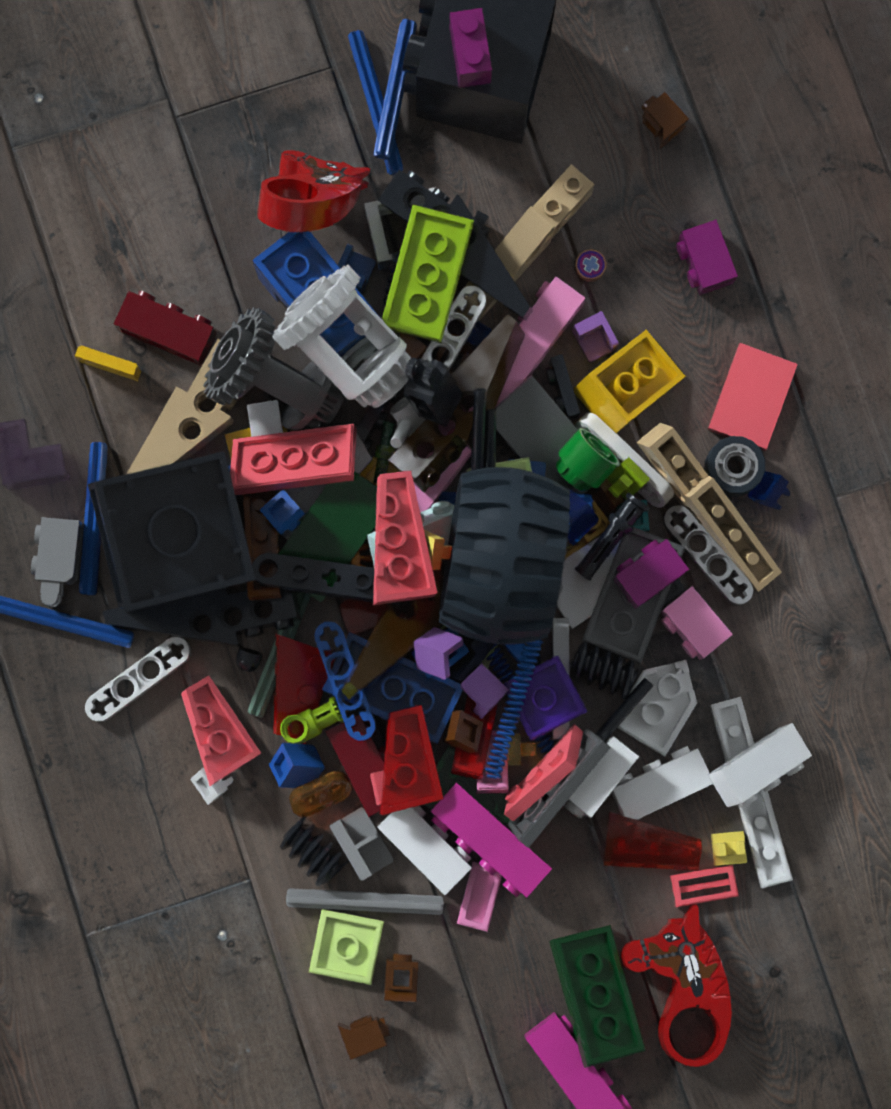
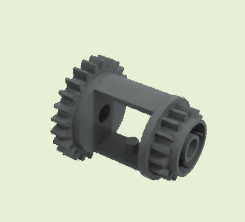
[203,307,344,431]

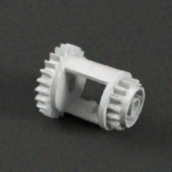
[272,265,411,408]

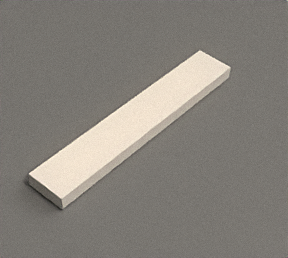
[709,697,793,888]

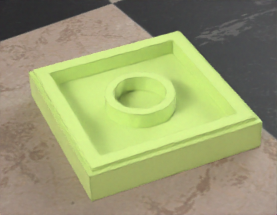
[309,909,384,985]

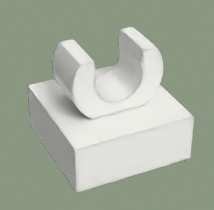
[190,768,234,805]

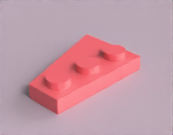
[181,676,261,786]
[504,724,584,821]

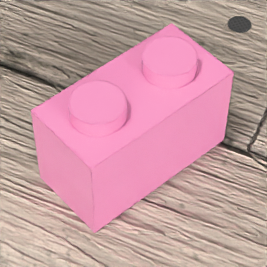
[660,586,733,660]

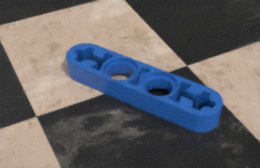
[315,621,376,741]

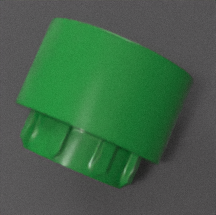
[556,428,620,491]

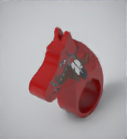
[257,150,370,232]
[620,904,732,1067]

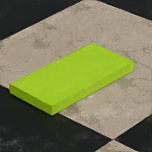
[382,205,474,344]

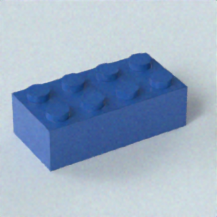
[322,632,463,745]

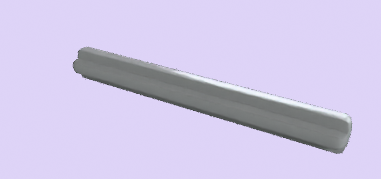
[286,888,444,915]

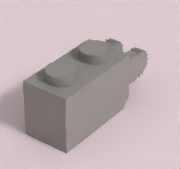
[31,517,84,608]

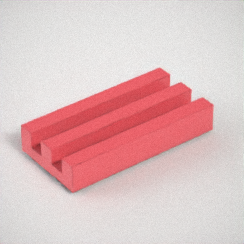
[670,865,739,907]

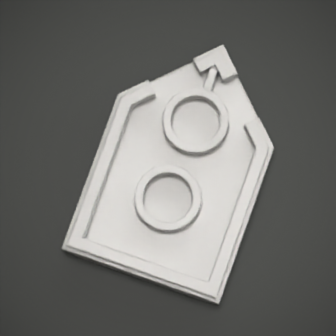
[618,660,697,756]

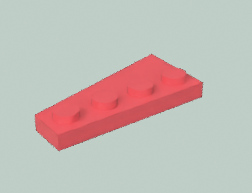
[373,471,438,605]

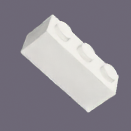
[708,723,812,808]
[611,746,713,824]
[377,806,472,895]

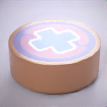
[575,249,606,282]

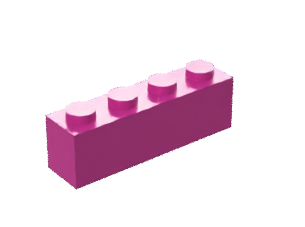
[430,783,552,898]
[524,1012,633,1109]

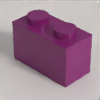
[449,8,492,88]
[676,220,738,296]
[613,539,689,610]

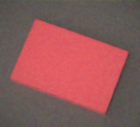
[707,343,798,451]

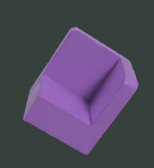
[572,311,619,363]
[414,627,463,680]
[460,663,509,720]

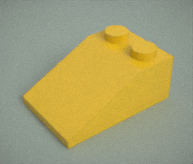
[573,329,686,433]

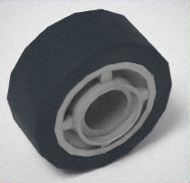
[704,436,765,497]

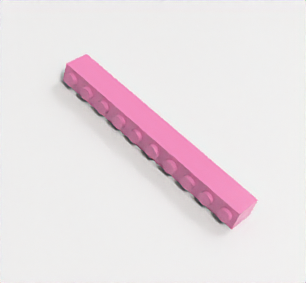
[374,276,585,530]

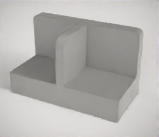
[329,807,394,881]

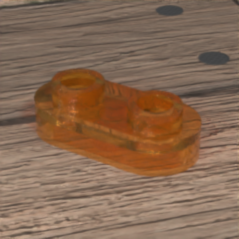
[289,771,351,817]

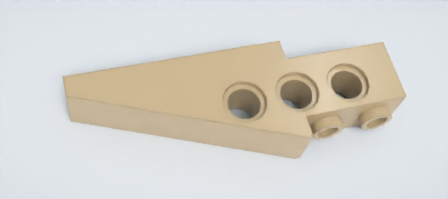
[452,164,595,328]
[127,339,238,474]
[636,423,782,592]

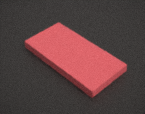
[230,423,357,495]

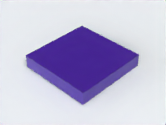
[503,655,588,741]

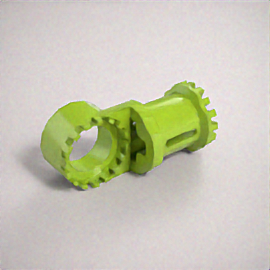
[280,696,344,744]

